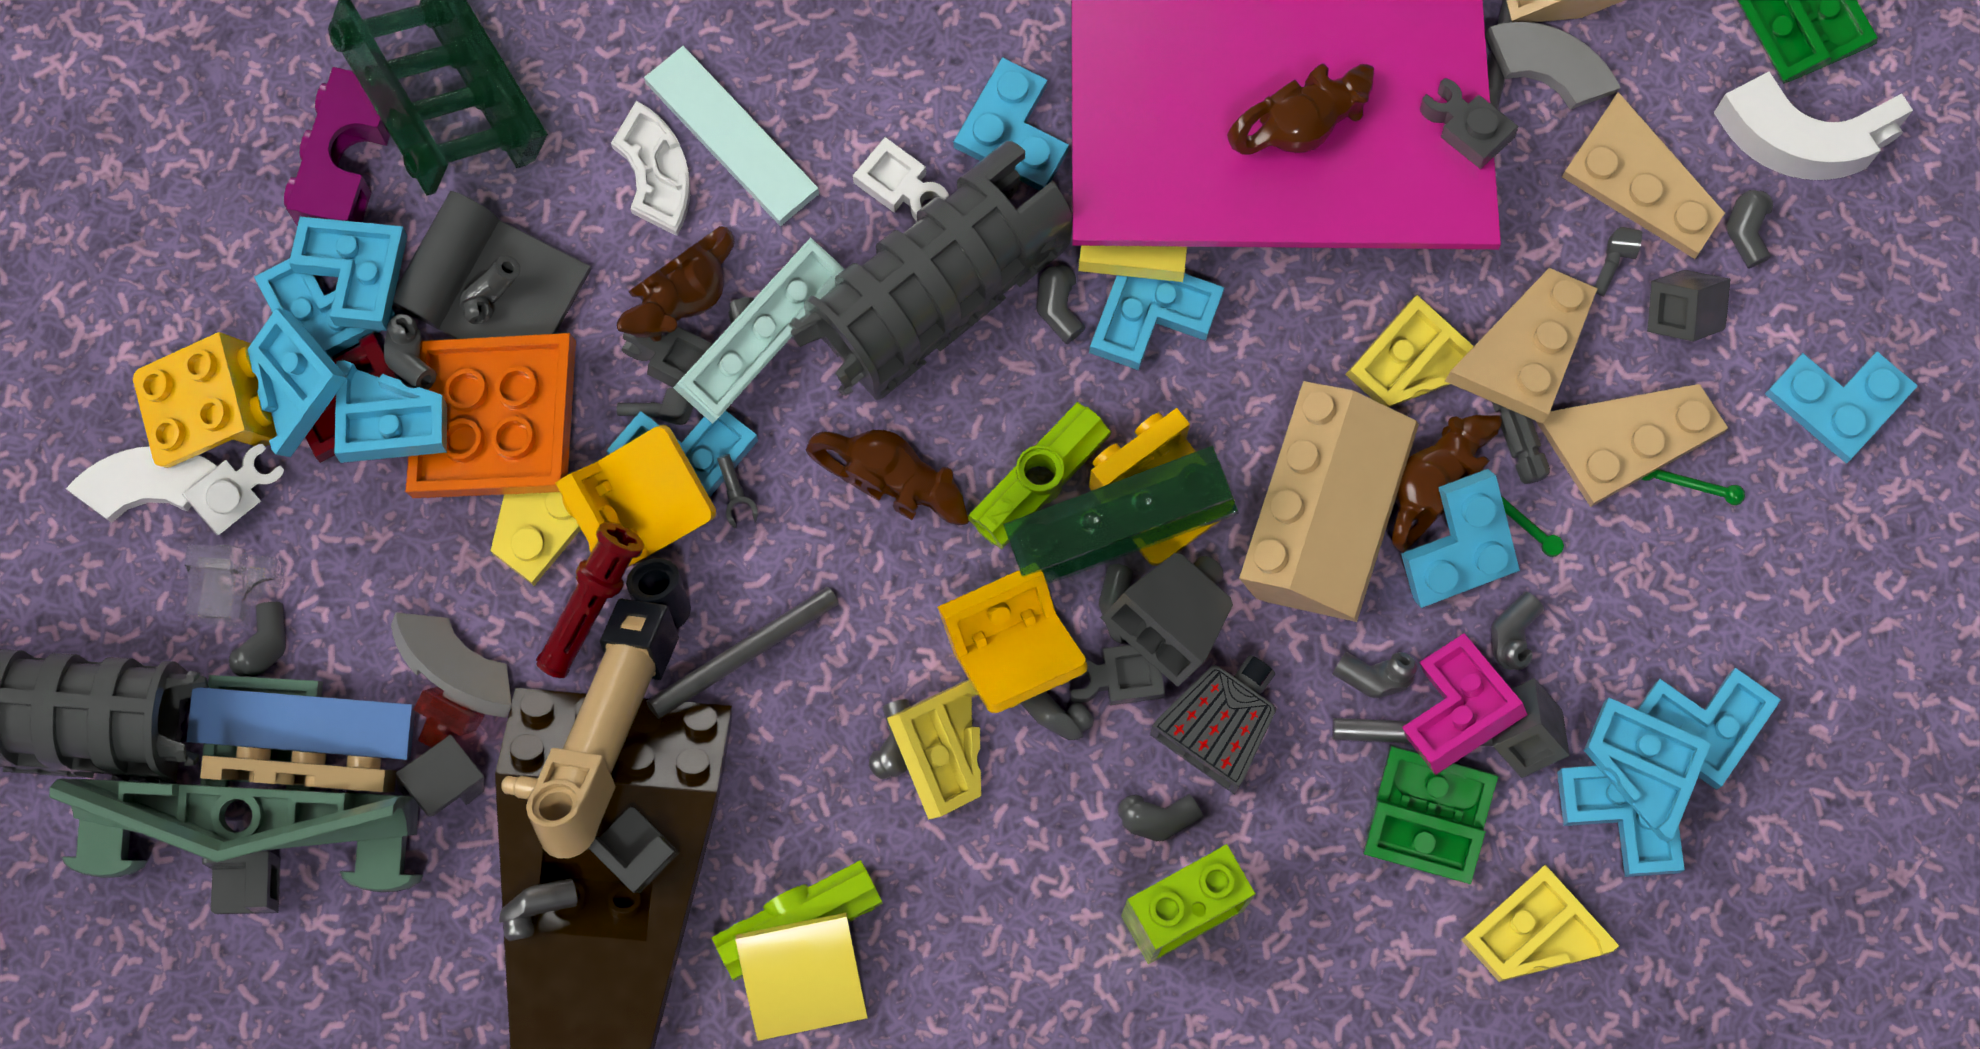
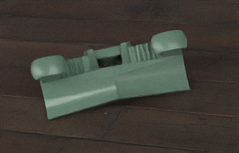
[49,675,423,893]

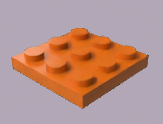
[405,333,576,498]

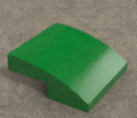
[1737,0,1878,84]
[1363,744,1498,884]

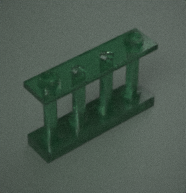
[328,0,548,196]
[1003,446,1239,584]

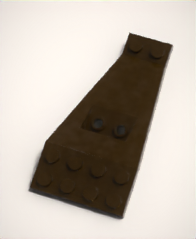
[495,688,732,1049]

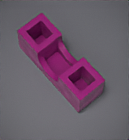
[284,67,402,226]

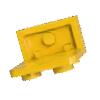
[133,332,277,468]
[1089,408,1235,566]
[555,425,716,568]
[937,563,1088,713]

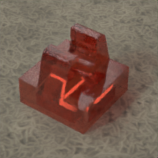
[413,687,485,748]

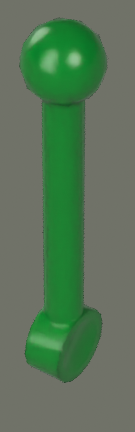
[1642,469,1745,505]
[1501,496,1564,557]

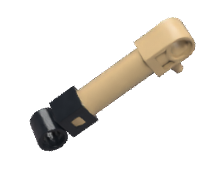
[501,558,691,858]

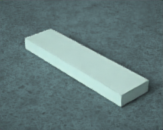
[644,46,819,226]
[673,237,845,424]

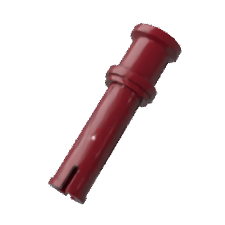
[536,522,644,678]

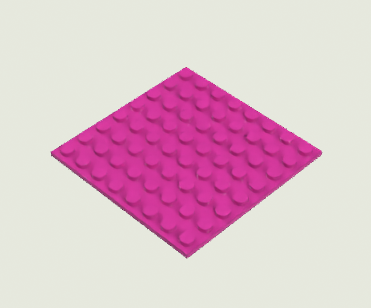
[1071,0,1501,250]

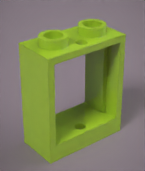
[1121,844,1256,964]

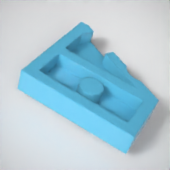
[247,308,347,457]
[334,360,447,463]
[1584,698,1712,843]

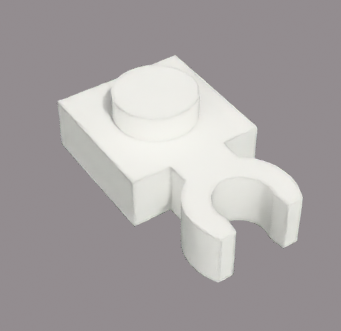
[853,137,949,221]
[182,444,284,536]

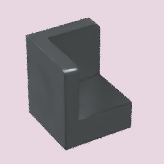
[1647,270,1731,342]
[1492,678,1570,778]
[396,735,484,817]
[589,807,680,893]
[202,851,281,914]

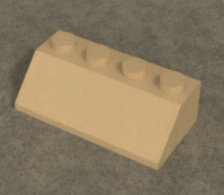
[1239,381,1419,622]

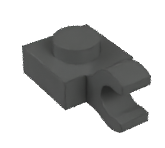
[622,326,713,387]

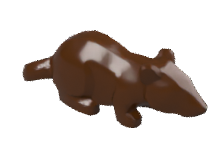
[1227,64,1374,155]
[617,226,735,342]
[1392,415,1502,553]
[806,430,969,525]

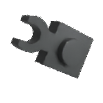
[1420,78,1519,169]
[1070,645,1165,706]

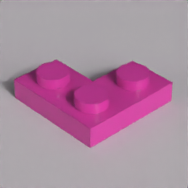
[1402,633,1528,775]

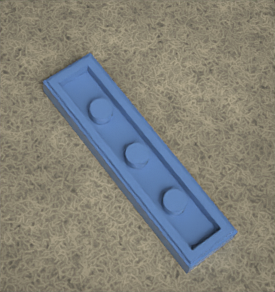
[187,687,416,760]

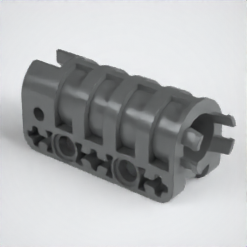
[789,141,1073,400]
[0,649,209,784]

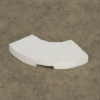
[611,101,690,236]
[66,446,217,523]

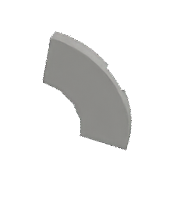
[1485,22,1621,110]
[391,612,512,718]

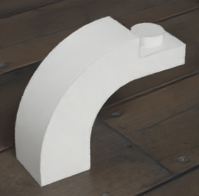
[1714,72,1913,180]

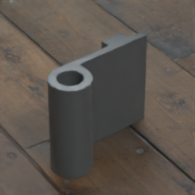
[393,191,592,339]

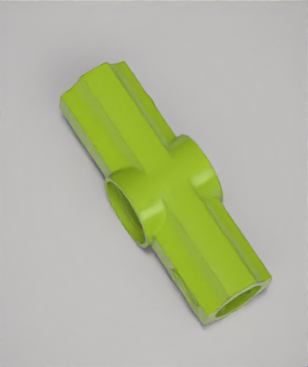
[968,402,1111,550]
[711,860,883,982]

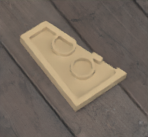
[1562,92,1725,259]
[1445,268,1598,424]
[1536,384,1728,507]

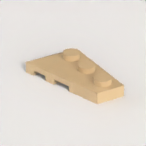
[200,746,397,792]

